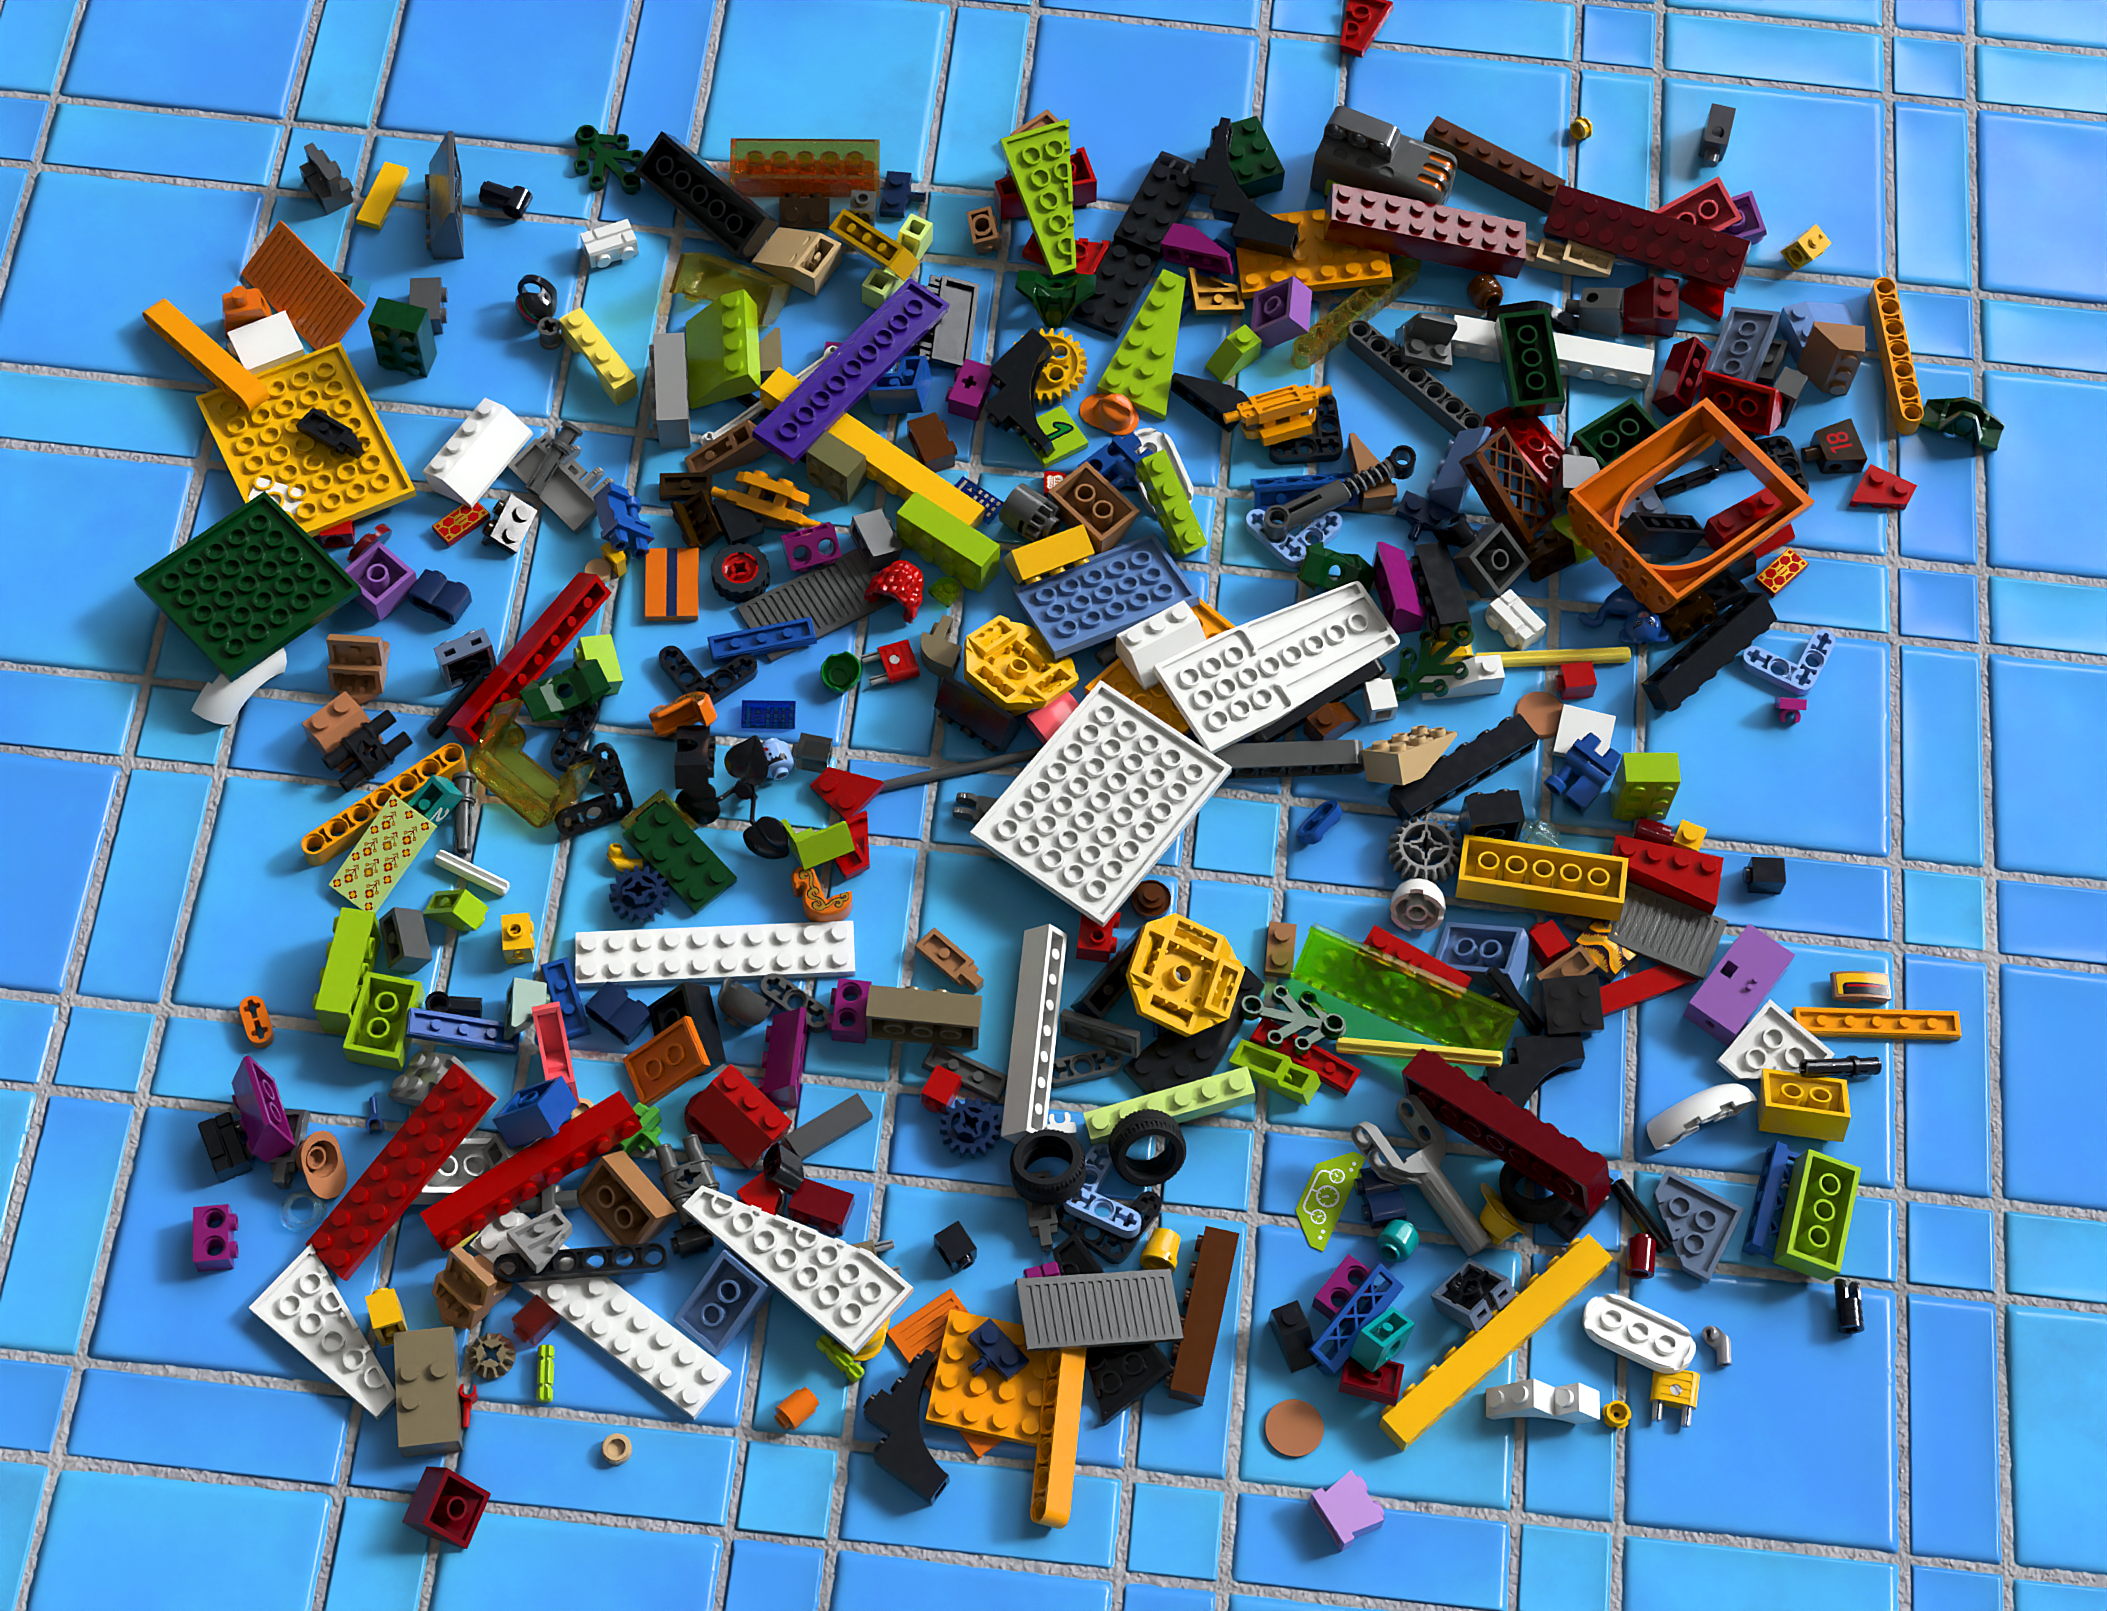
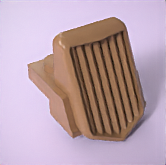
[326,634,390,705]
[432,1245,513,1330]

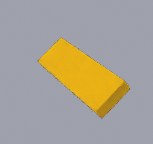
[356,162,409,230]

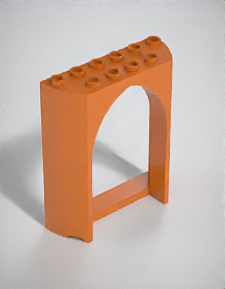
[1567,397,1815,613]

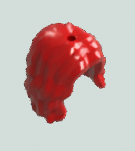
[864,560,924,624]

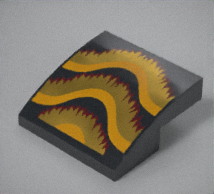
[1569,918,1639,984]

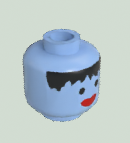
[762,738,794,780]

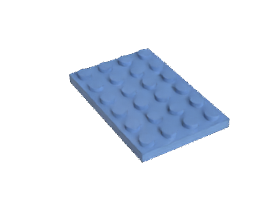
[1012,533,1200,660]

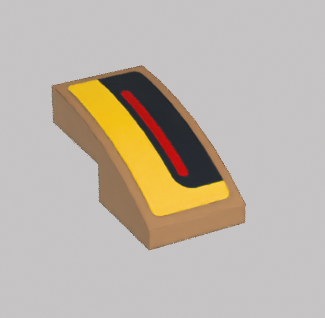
[1830,971,1892,1003]

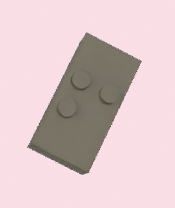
[866,985,982,1049]
[393,1326,463,1458]

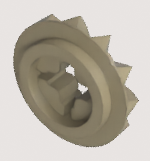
[468,1332,516,1379]

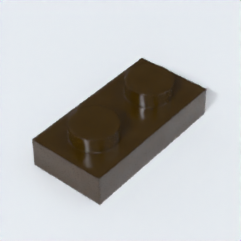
[659,472,712,501]

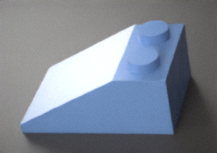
[1778,301,1866,364]
[1435,922,1533,991]
[673,1249,776,1356]

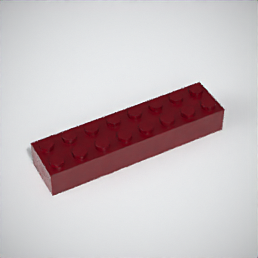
[1324,183,1526,279]
[1543,184,1751,294]
[1402,1048,1611,1216]

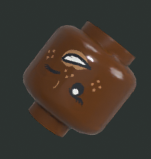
[1467,273,1504,311]

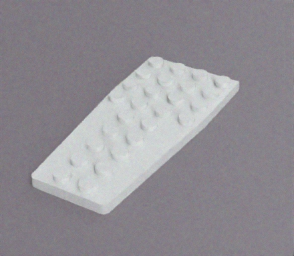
[1153,581,1400,754]

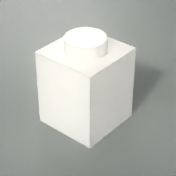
[1362,678,1398,723]

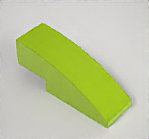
[1229,1039,1321,1106]

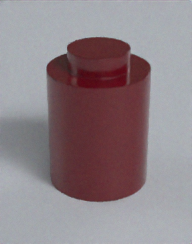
[1633,816,1675,846]
[1625,1233,1656,1279]

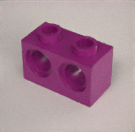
[780,522,842,572]
[827,978,872,1044]
[193,1204,239,1272]
[1312,1254,1376,1327]

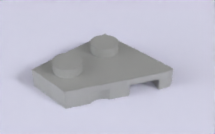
[507,1208,573,1273]

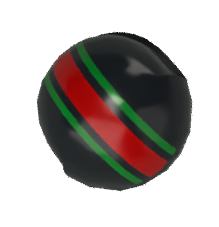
[515,274,557,325]

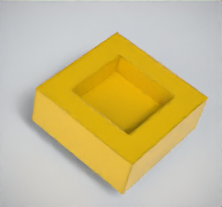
[600,541,627,577]
[1672,819,1707,852]

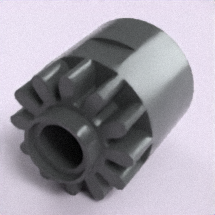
[999,483,1061,542]

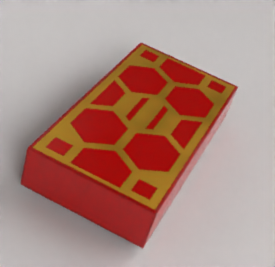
[432,501,491,547]
[1754,547,1809,598]

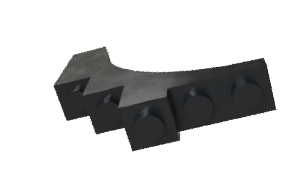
[1188,117,1300,259]

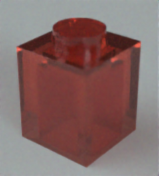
[512,1294,560,1347]

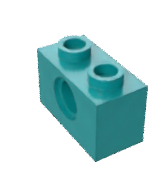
[1350,1306,1415,1373]

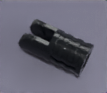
[1834,1278,1864,1334]

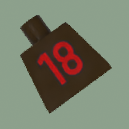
[1801,418,1868,474]

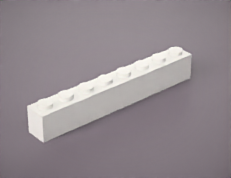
[1451,315,1654,389]
[1001,924,1067,1144]

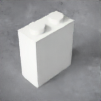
[226,311,305,375]

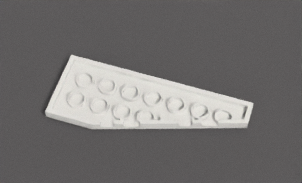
[682,1186,914,1355]

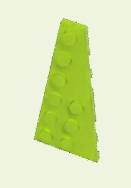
[999,119,1076,278]
[1097,269,1186,420]

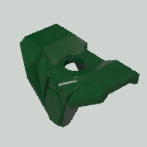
[1015,270,1097,328]
[1919,397,2005,451]
[1297,542,1376,594]
[519,659,611,722]

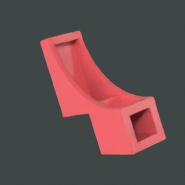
[531,1001,580,1107]

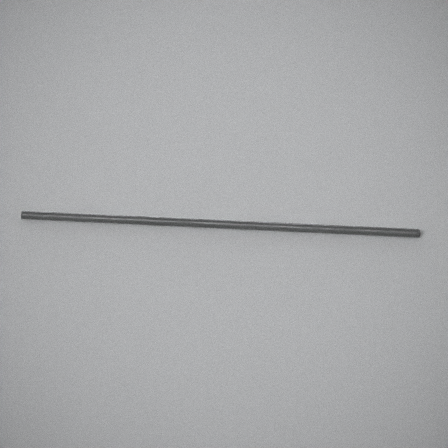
[880,673,1392,792]

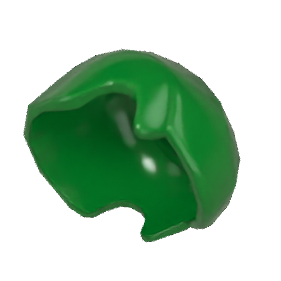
[820,651,861,693]

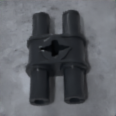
[321,710,413,793]

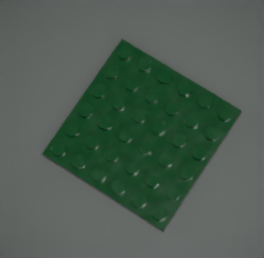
[134,491,362,683]

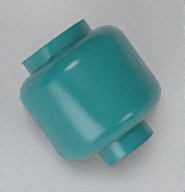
[1377,1219,1420,1262]

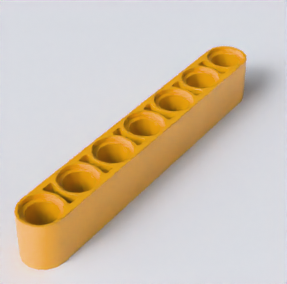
[1868,277,1924,435]
[142,298,270,413]
[301,743,467,866]
[1030,1348,1087,1529]

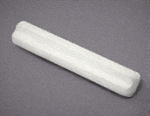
[434,850,510,896]

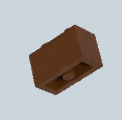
[907,412,958,473]

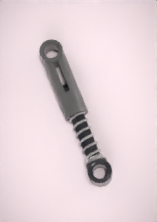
[1263,445,1416,540]

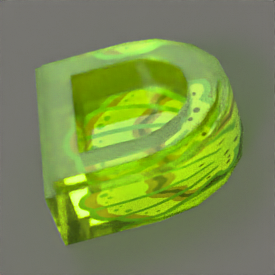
[928,577,960,608]

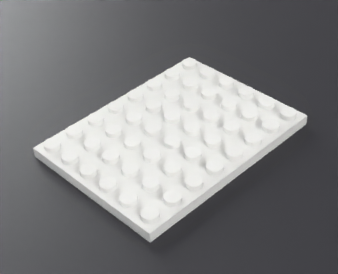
[970,680,1232,927]

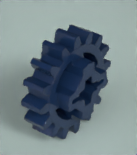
[609,865,670,925]
[939,1097,1001,1159]

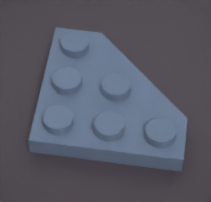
[1653,1169,1744,1284]

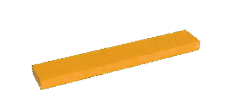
[1791,1007,1962,1040]

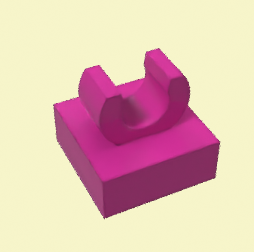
[1774,697,1807,723]

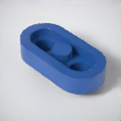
[1296,800,1343,844]

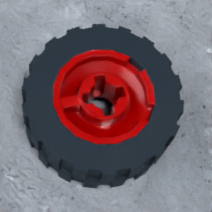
[711,543,770,603]

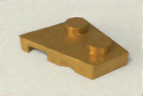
[1187,268,1245,315]

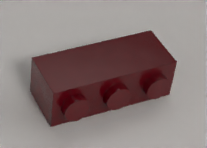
[1652,336,1712,417]

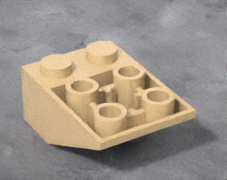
[752,227,842,296]
[1362,725,1457,785]

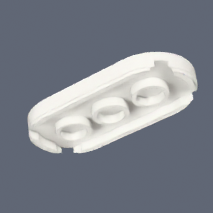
[1133,428,1193,515]
[1582,1294,1696,1374]

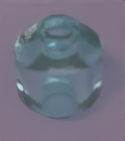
[1519,820,1561,848]

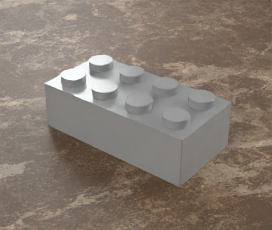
[649,333,691,449]

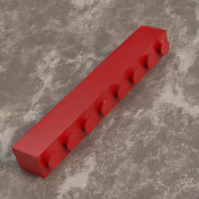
[446,572,611,747]
[420,1090,643,1252]

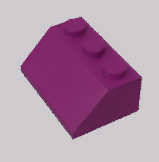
[1372,541,1426,635]
[758,1007,808,1108]
[231,1055,296,1163]

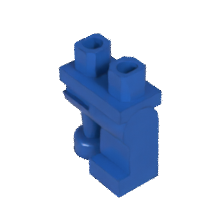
[1078,432,1154,490]
[593,482,655,560]
[1544,732,1621,816]

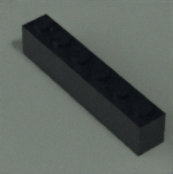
[1641,592,1777,712]
[1387,713,1539,823]

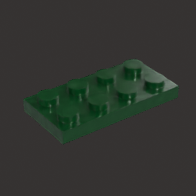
[622,800,737,915]

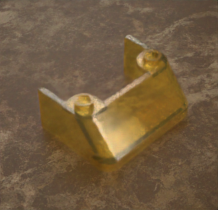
[669,252,793,328]
[468,697,595,828]

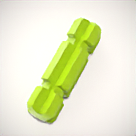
[816,1334,864,1383]
[536,1345,555,1403]

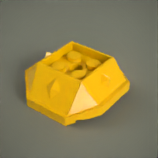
[964,615,1079,717]
[1126,913,1245,1037]

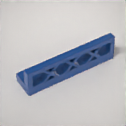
[1250,472,1358,512]
[1308,1263,1404,1375]

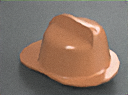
[296,1130,347,1199]

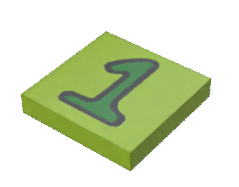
[1022,405,1089,469]

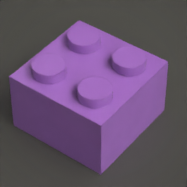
[1251,276,1312,349]
[344,541,417,621]

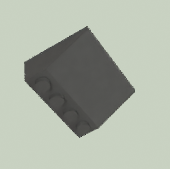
[425,131,464,260]

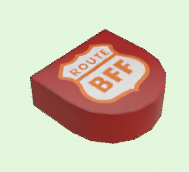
[1044,471,1067,498]

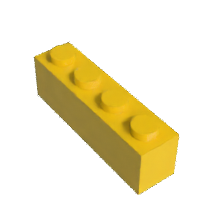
[829,208,920,282]

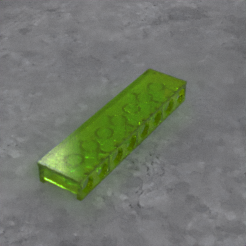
[1290,922,1519,1053]

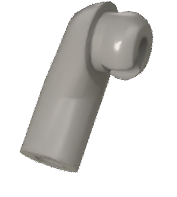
[1702,1325,1732,1367]

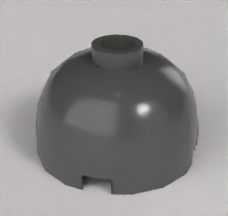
[718,977,775,1029]

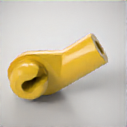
[607,843,643,872]

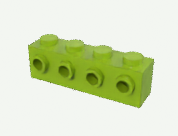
[1134,449,1208,560]

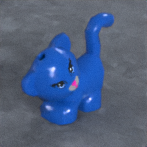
[1578,584,1668,645]

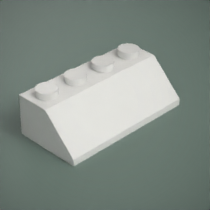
[423,398,533,508]

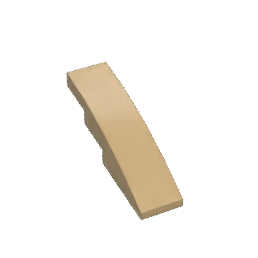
[1523,237,1615,278]

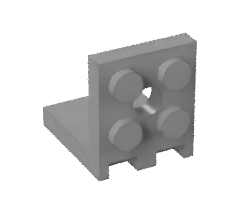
[387,1051,499,1138]

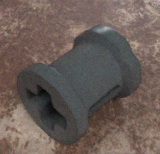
[537,317,562,350]

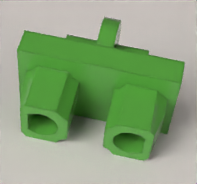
[618,1102,663,1156]

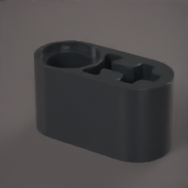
[763,1143,804,1195]

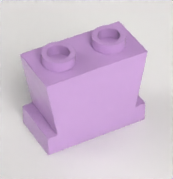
[1309,1469,1385,1552]

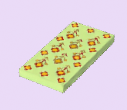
[329,794,437,914]

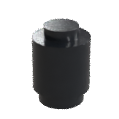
[669,1224,714,1259]

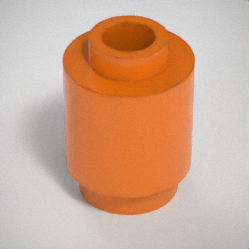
[774,1387,819,1430]

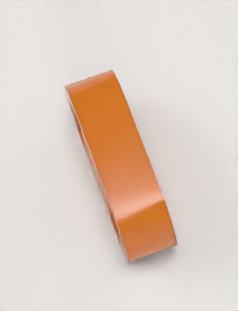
[239,995,275,1049]

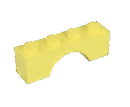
[559,307,638,406]

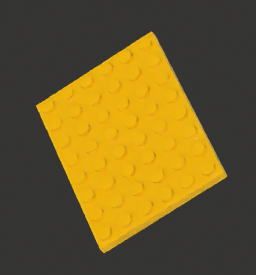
[195,342,417,538]

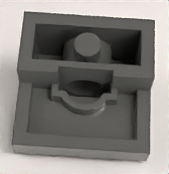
[299,142,354,215]

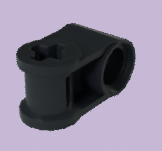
[1432,511,1479,548]

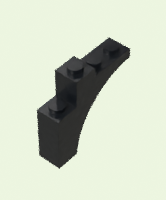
[984,327,1055,457]
[1479,1032,1585,1109]
[863,1349,950,1505]

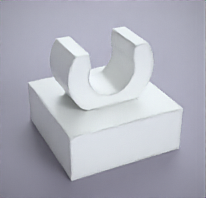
[1046,1112,1077,1139]

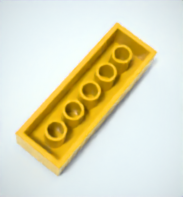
[1455,834,1628,921]

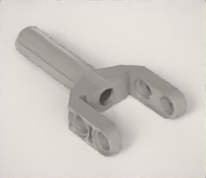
[1351,1094,1492,1257]

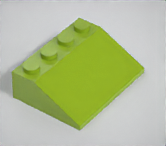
[686,289,761,410]

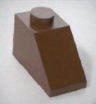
[1303,702,1361,741]

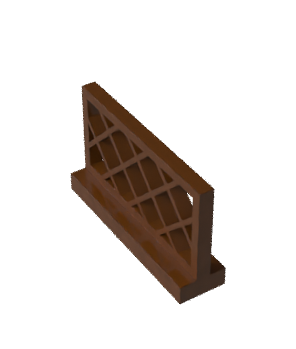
[1459,426,1557,546]

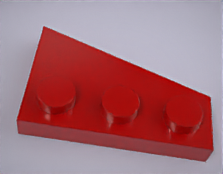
[1340,0,1394,58]
[1022,233,1111,276]

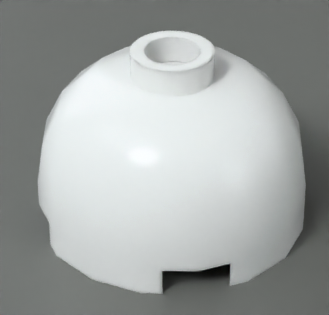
[1390,878,1446,933]

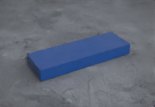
[540,957,591,1041]

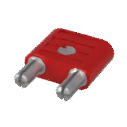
[861,639,920,686]

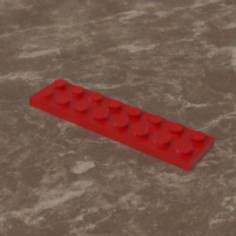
[305,1063,496,1281]

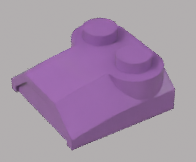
[1721,190,1767,245]

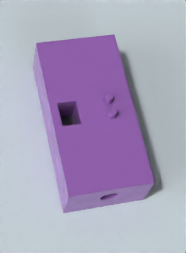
[1683,924,1795,1047]

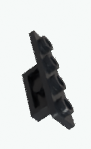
[1700,551,1756,611]

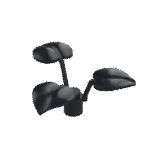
[675,735,790,859]

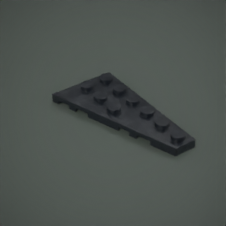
[1123,966,1265,1128]
[1052,1232,1175,1425]

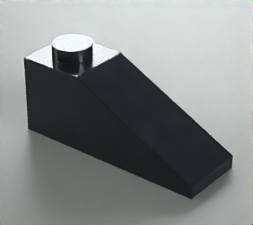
[1170,373,1248,432]

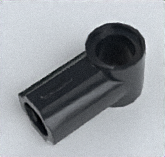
[478,181,533,219]
[425,991,483,1019]

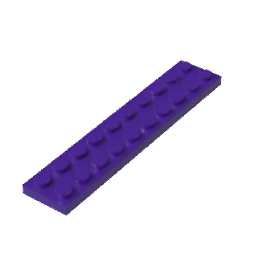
[752,278,950,465]

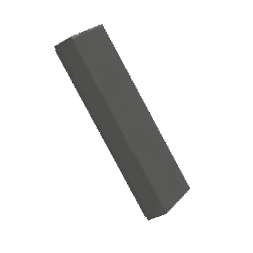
[1060,1009,1141,1059]
[922,1041,1008,1104]
[785,1093,873,1161]

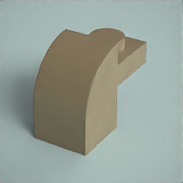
[921,614,962,678]

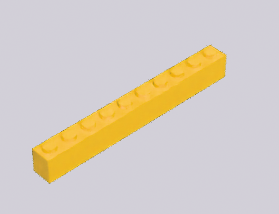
[760,367,985,529]
[1379,1233,1613,1451]

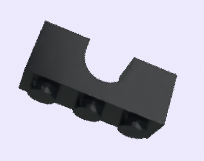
[674,725,716,789]

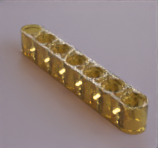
[1291,256,1421,370]

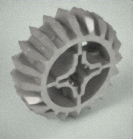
[1387,815,1462,884]

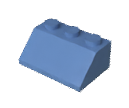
[1427,426,1491,513]

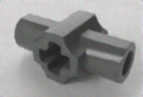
[519,1184,580,1217]

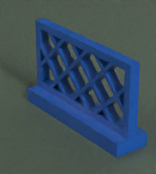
[1742,1141,1800,1259]

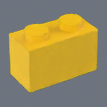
[365,1288,408,1348]

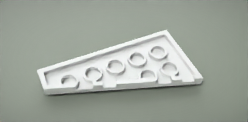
[249,1244,396,1420]

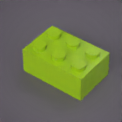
[1609,753,1681,821]
[343,971,426,1072]

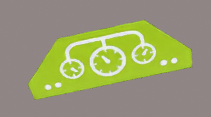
[1295,1151,1365,1251]

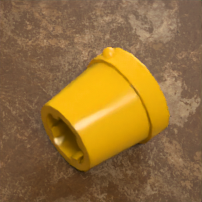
[1139,1228,1181,1273]

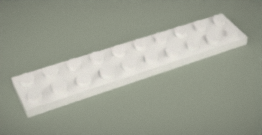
[576,921,855,988]
[470,1207,732,1420]

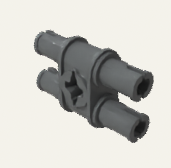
[655,1134,720,1228]

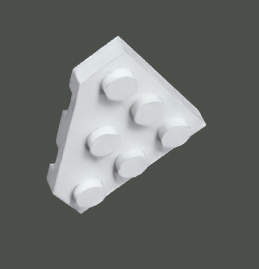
[1716,999,1835,1080]

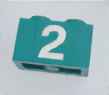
[407,775,464,829]

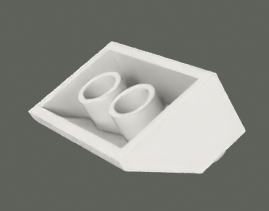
[1116,600,1206,690]

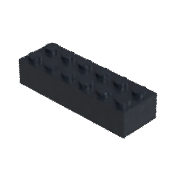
[633,131,778,263]

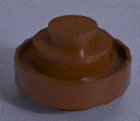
[1131,880,1171,920]

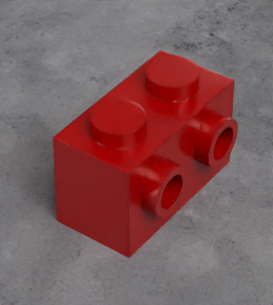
[1076,912,1121,963]

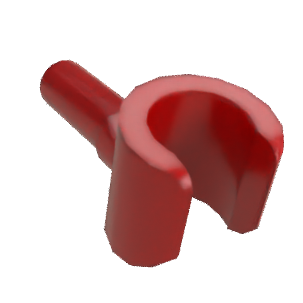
[459,1384,478,1428]

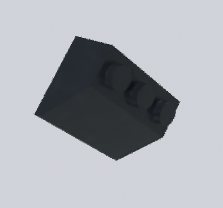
[934,674,1022,753]
[648,982,726,1077]

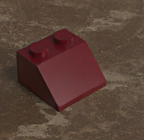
[1623,277,1679,337]
[402,1466,491,1549]

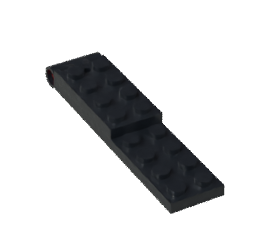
[1072,151,1197,338]

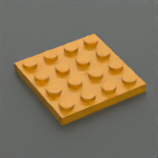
[925,1309,1047,1447]

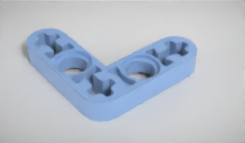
[1245,509,1342,568]
[1740,629,1836,696]
[1063,1143,1141,1239]

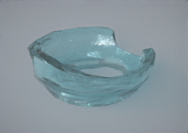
[279,1188,328,1233]

